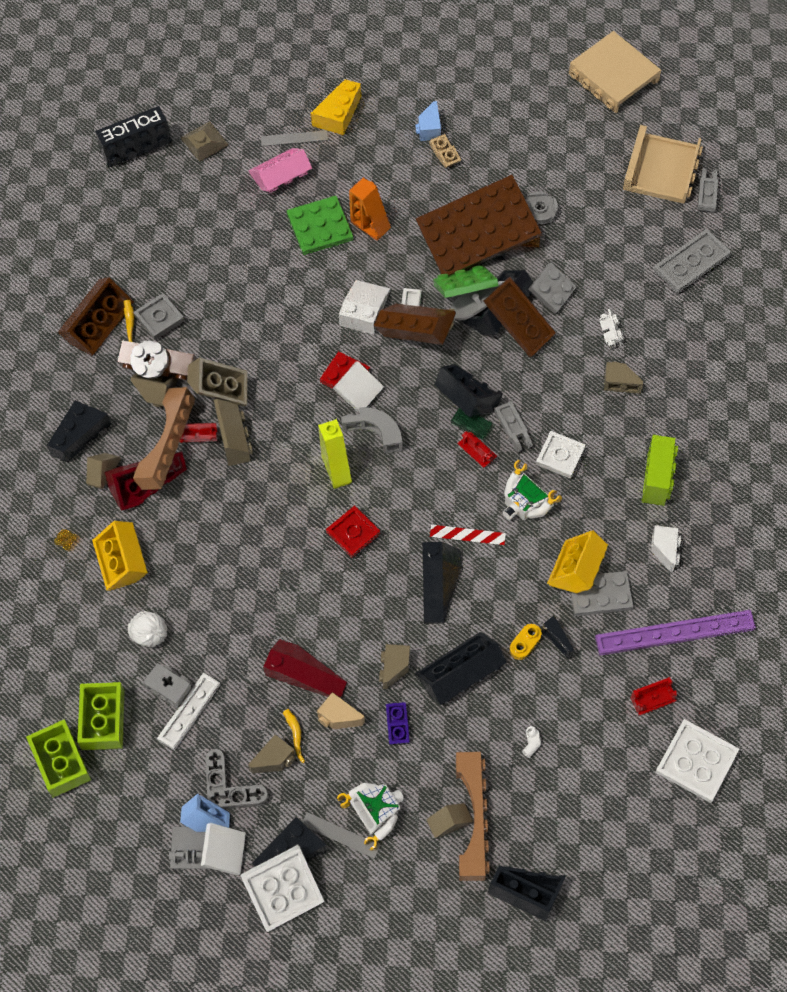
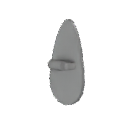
[450,281,504,320]

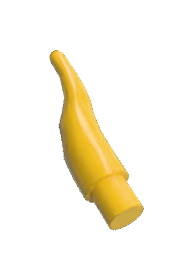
[123,300,134,342]
[282,709,305,763]

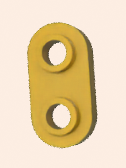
[510,624,542,660]

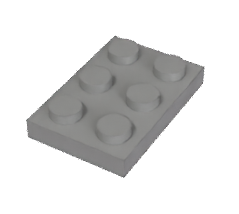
[570,571,633,616]

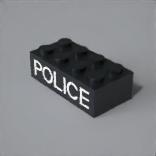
[95,106,172,168]

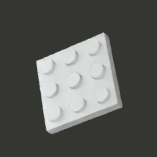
[655,719,739,803]
[240,845,324,932]

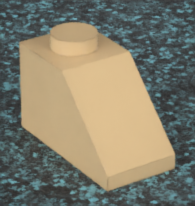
[317,693,365,729]

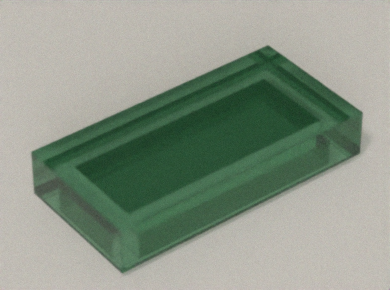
[451,408,493,440]

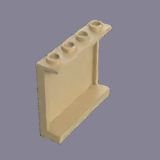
[569,31,661,113]
[623,125,703,204]

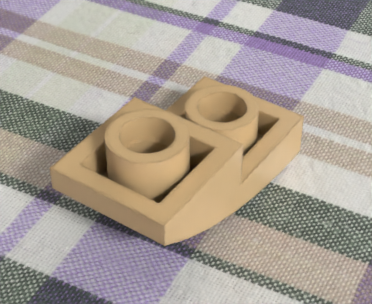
[429,134,461,168]

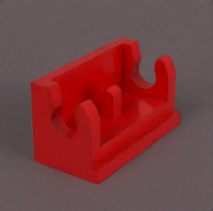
[630,677,677,716]

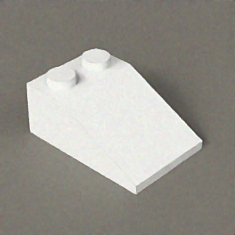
[339,280,390,335]

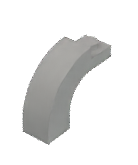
[341,407,402,453]

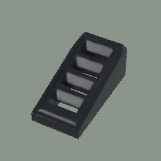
[542,615,574,659]

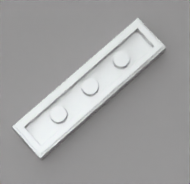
[157,673,221,751]

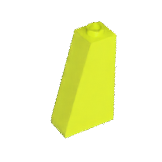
[318,419,352,489]

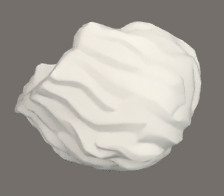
[128,611,167,647]

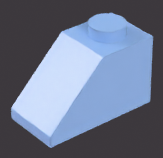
[415,101,441,141]
[180,794,230,832]

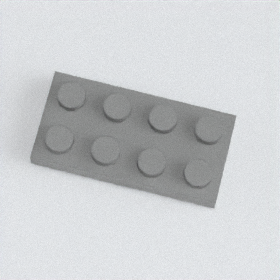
[653,229,731,294]

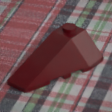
[105,451,187,511]
[263,639,347,698]

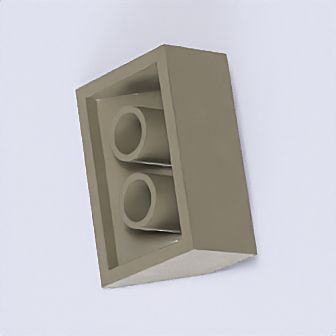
[187,357,248,406]
[214,399,253,466]

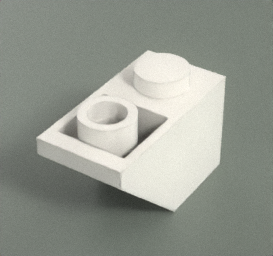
[651,526,681,572]

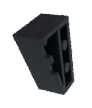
[434,364,503,417]
[47,400,111,463]
[252,817,328,868]
[488,866,566,922]

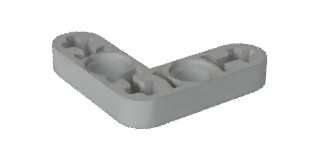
[206,749,268,809]

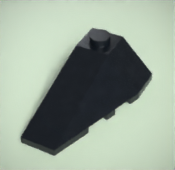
[422,542,462,624]

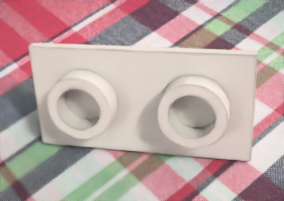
[599,309,624,348]

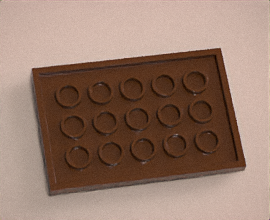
[415,174,542,276]

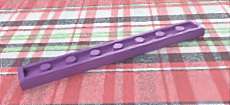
[595,610,756,656]

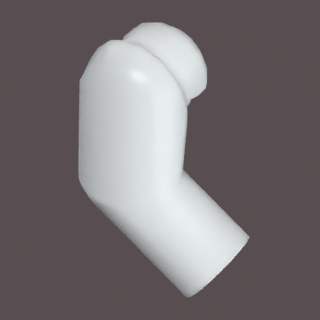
[522,726,541,758]

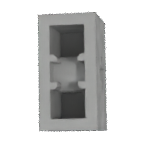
[143,663,192,709]

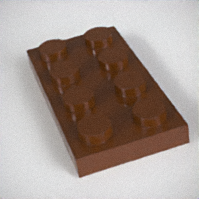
[483,277,556,357]

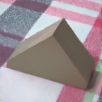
[86,453,121,489]
[426,803,473,839]

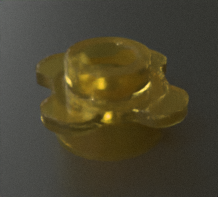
[54,529,77,550]

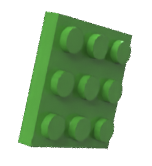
[286,196,353,255]
[433,266,498,298]

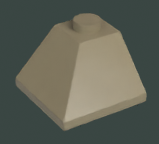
[181,121,228,162]
[131,373,178,407]

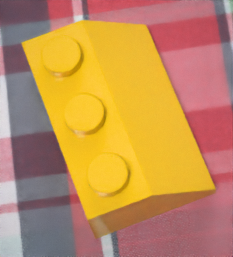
[92,520,148,591]
[547,530,608,593]

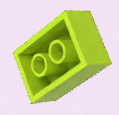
[641,435,678,506]
[77,682,125,750]
[26,719,91,798]

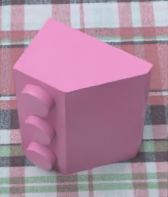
[248,148,312,193]

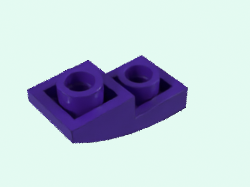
[386,702,410,744]

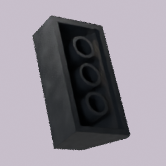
[461,270,533,335]
[415,632,507,705]

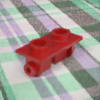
[180,423,218,442]
[457,431,497,468]

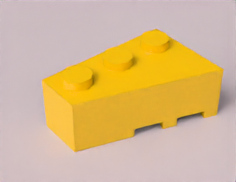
[311,79,361,135]

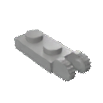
[697,168,718,212]
[494,401,533,452]

